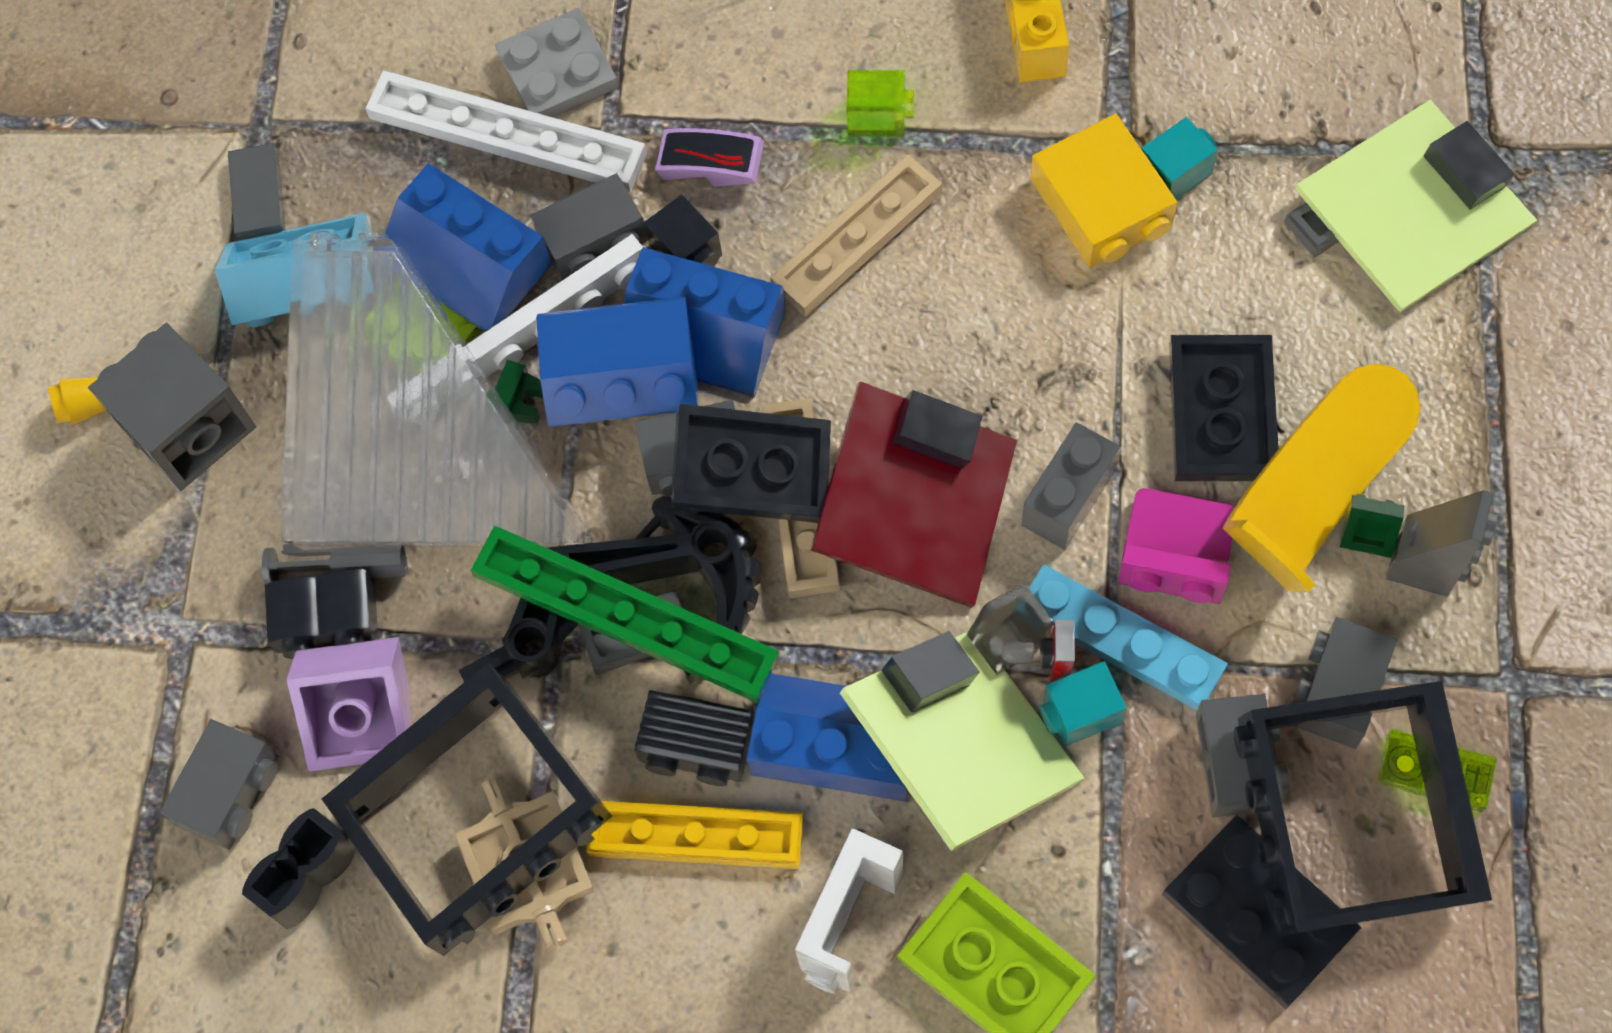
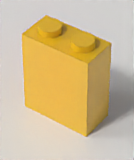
[1030,113,1178,268]

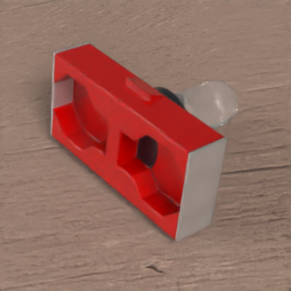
[1002,620,1075,684]

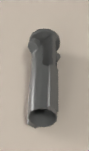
[262,544,408,584]

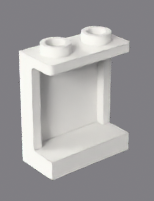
[795,828,904,994]

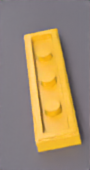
[586,801,804,869]

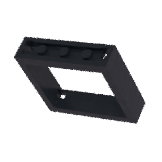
[321,663,613,956]
[1234,681,1492,936]

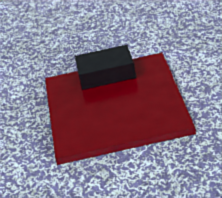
[810,381,1017,608]

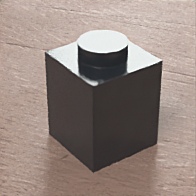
[644,194,722,267]

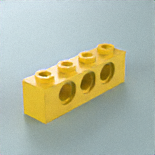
[1005,0,1069,83]

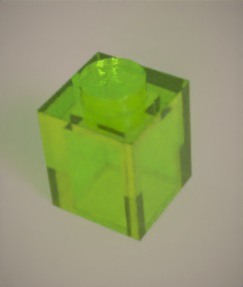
[846,70,914,137]

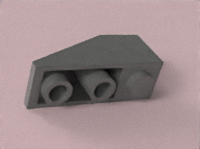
[1386,490,1498,597]

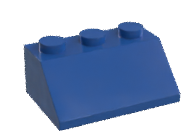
[377,163,552,332]
[624,247,786,397]
[536,297,698,427]
[747,673,908,802]

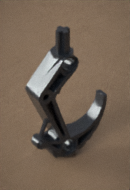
[458,496,761,684]

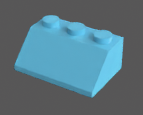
[215,213,378,327]

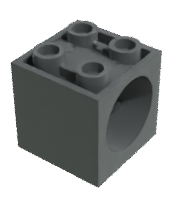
[87,322,256,492]

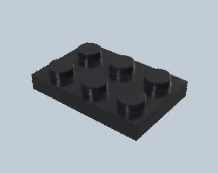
[1169,335,1279,481]
[671,404,831,523]
[1162,814,1362,1010]

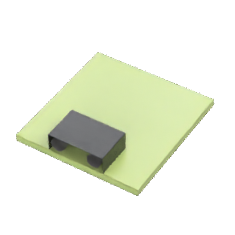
[1295,99,1537,313]
[840,629,1084,851]

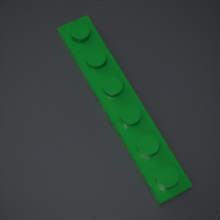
[470,525,779,703]

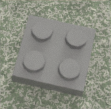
[495,8,619,117]

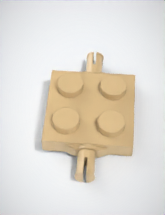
[454,776,595,950]

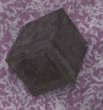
[967,583,1054,675]

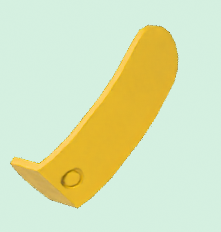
[1223,363,1421,592]

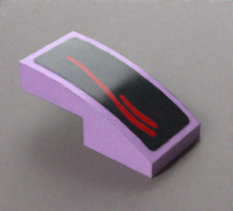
[655,128,764,187]

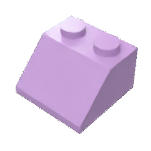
[286,637,411,771]

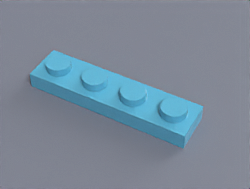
[1017,564,1228,710]

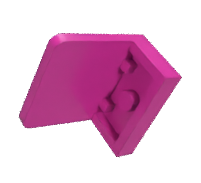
[1117,488,1234,604]

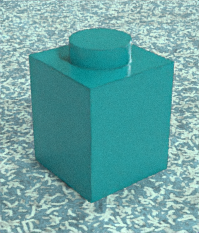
[1141,116,1218,199]
[1039,661,1127,747]

